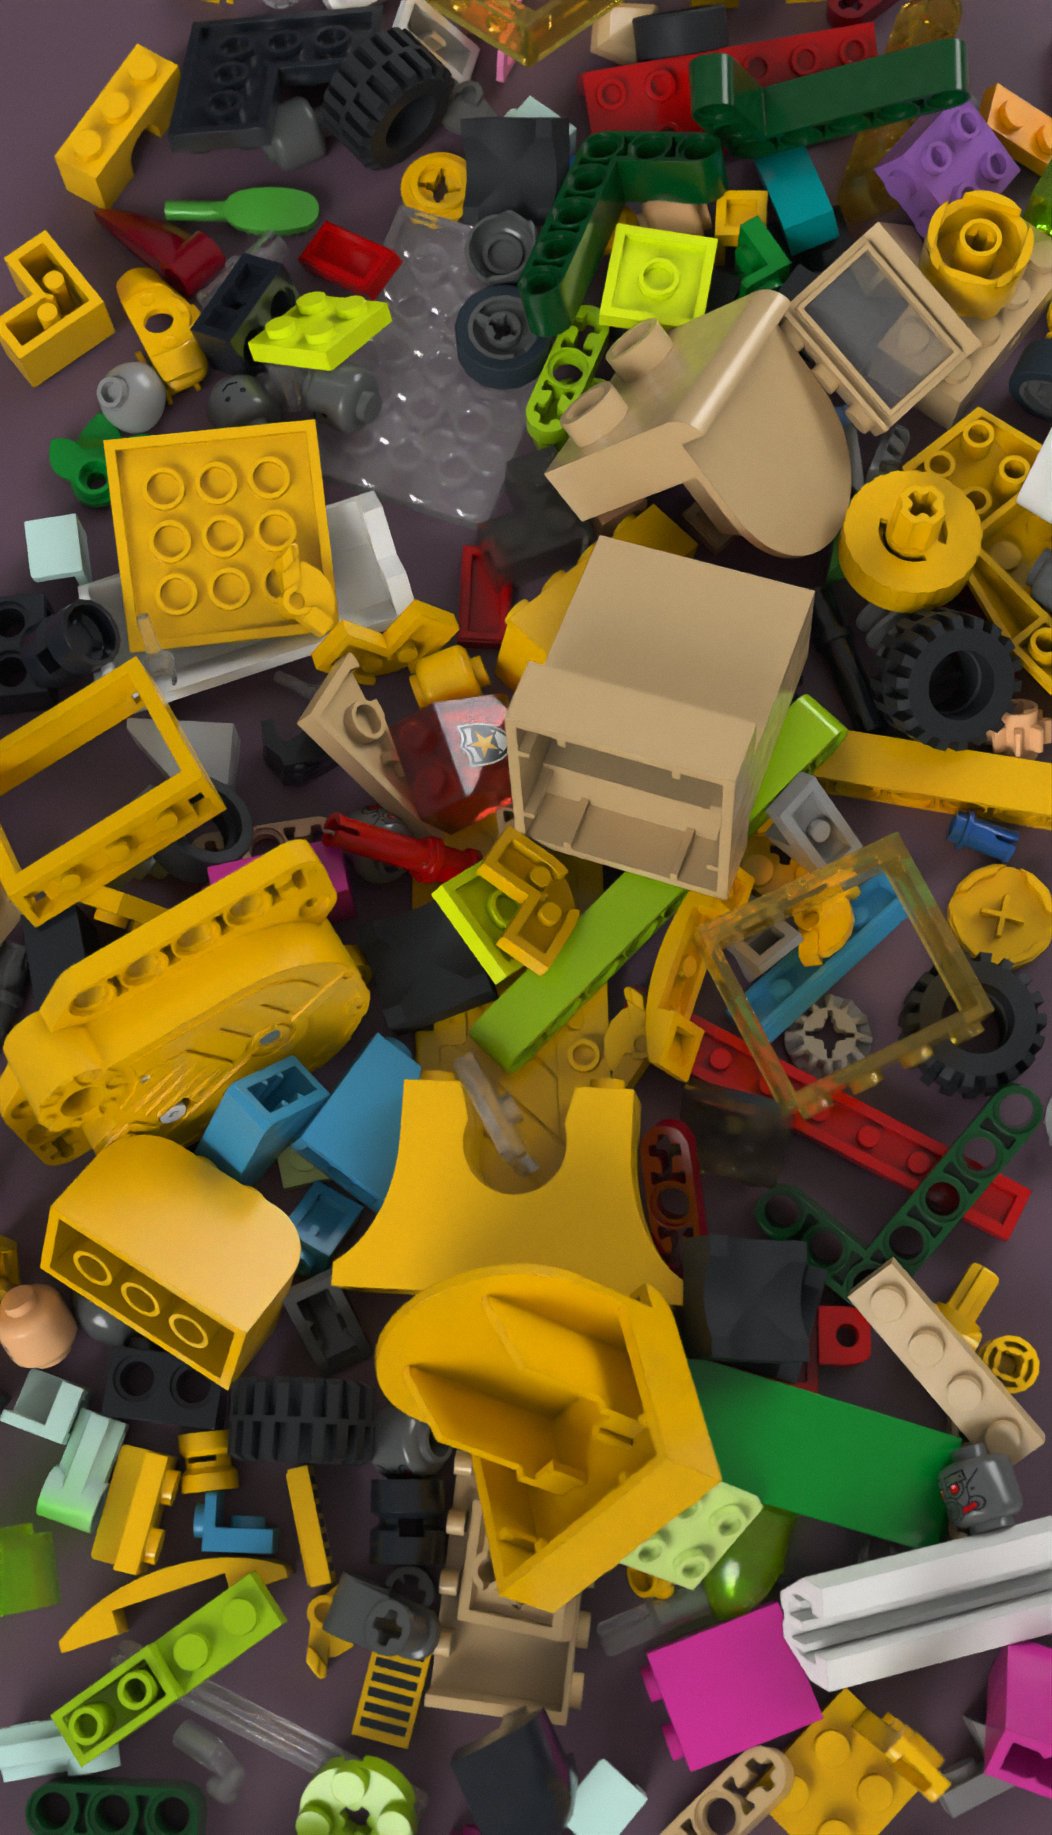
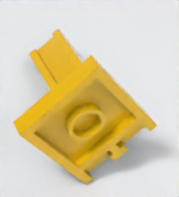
[747,1687,951,1835]

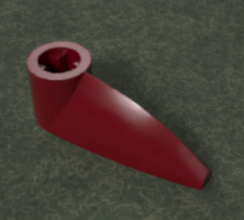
[93,208,227,299]

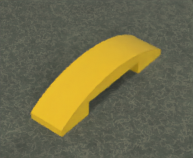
[645,866,755,1083]
[59,1555,294,1653]

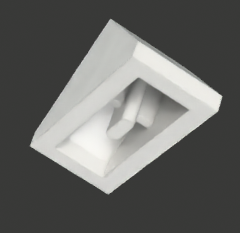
[392,0,480,84]

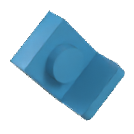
[289,1180,364,1277]
[194,1491,280,1554]

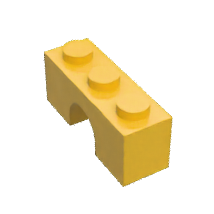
[54,44,181,209]

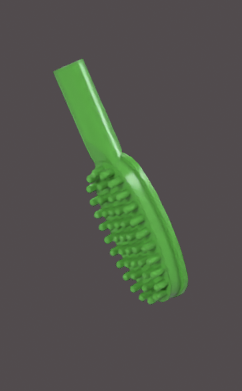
[165,187,320,237]

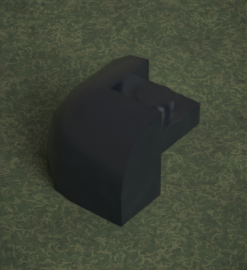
[450,1705,579,1835]

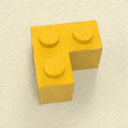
[0,230,115,388]

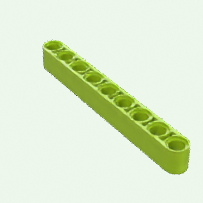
[469,694,849,1074]

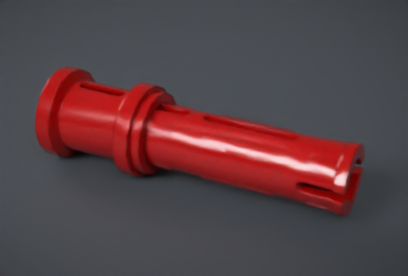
[322,812,483,884]

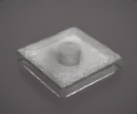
[453,1051,540,1177]

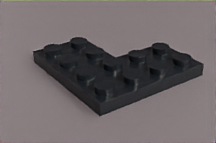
[167,5,386,154]

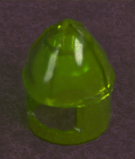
[702,1503,798,1621]

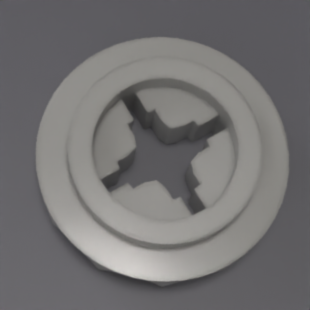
[784,993,873,1081]

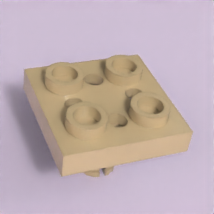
[457,1499,578,1642]

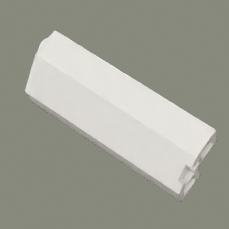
[78,490,414,713]

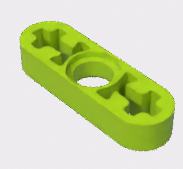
[526,305,610,444]

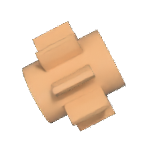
[984,699,1052,760]

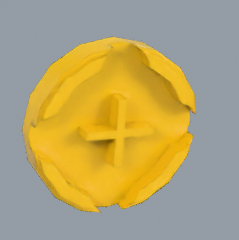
[947,864,1052,971]

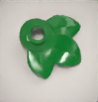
[49,413,149,508]

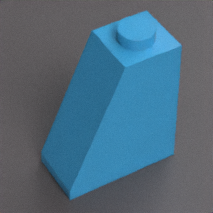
[289,1033,421,1214]
[194,1055,331,1186]

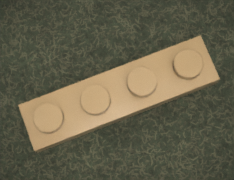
[847,1257,1045,1466]

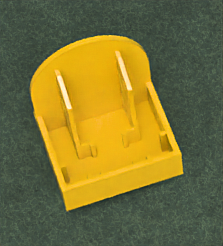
[375,1263,722,1613]

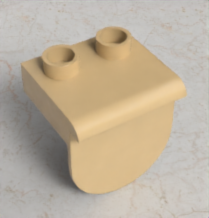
[544,289,852,559]

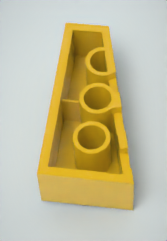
[493,504,699,693]

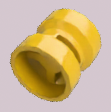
[975,1335,1040,1394]
[177,1429,239,1494]

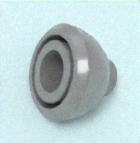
[97,362,166,434]

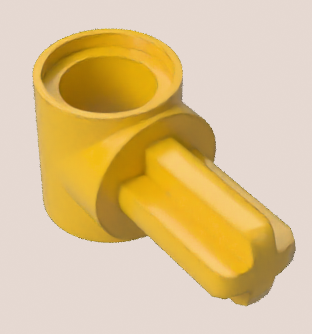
[934,1263,999,1351]

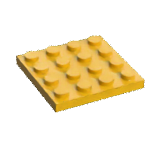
[103,419,339,654]

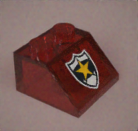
[388,693,512,835]

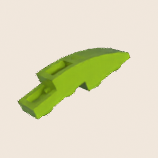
[50,1571,288,1768]

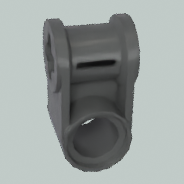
[322,1570,441,1661]

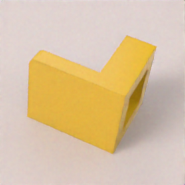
[715,190,768,266]

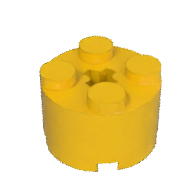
[918,190,1034,320]

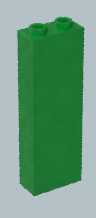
[686,1359,963,1549]

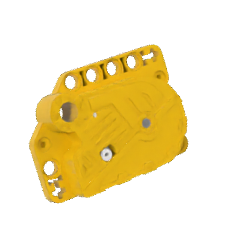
[0,839,373,1166]

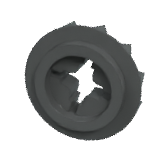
[864,424,910,484]

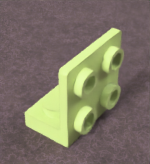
[619,1481,763,1590]

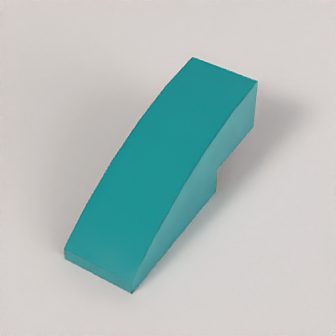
[753,147,840,256]

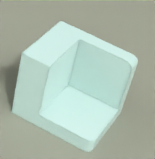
[24,513,92,586]
[0,1369,95,1445]
[567,1759,648,1835]

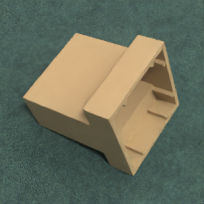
[504,535,815,900]

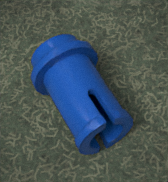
[946,809,1019,863]

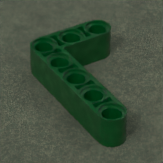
[688,38,971,159]
[517,131,728,338]
[755,1083,1043,1308]
[25,1775,207,1835]

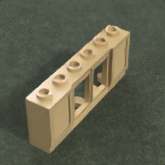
[424,1449,595,1726]

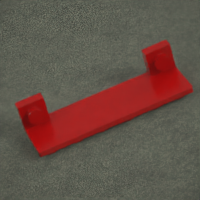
[576,21,878,154]

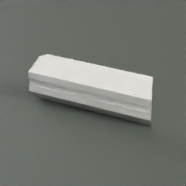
[780,1516,1052,1692]

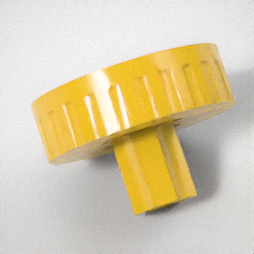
[837,470,983,613]

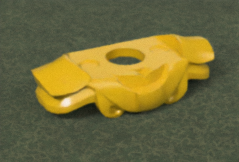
[116,267,208,391]

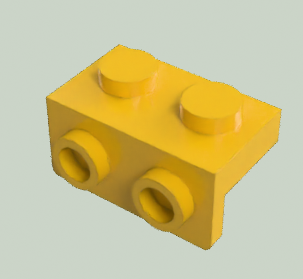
[91,1445,181,1575]

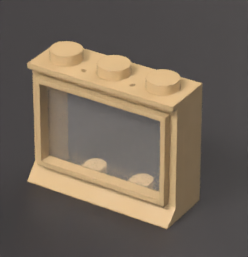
[778,221,983,437]

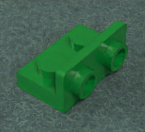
[733,215,791,299]

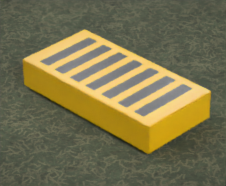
[285,1465,336,1588]
[351,1651,432,1749]

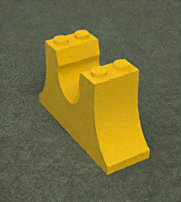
[331,1071,684,1311]

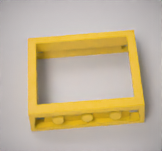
[0,656,227,928]

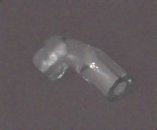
[173,1719,246,1804]

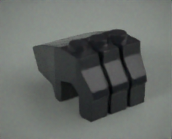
[261,713,339,787]

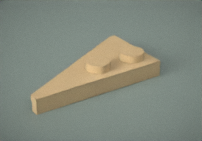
[296,652,446,842]

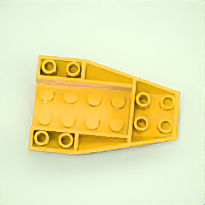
[901,406,1052,696]

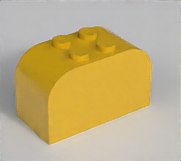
[40,1135,301,1391]

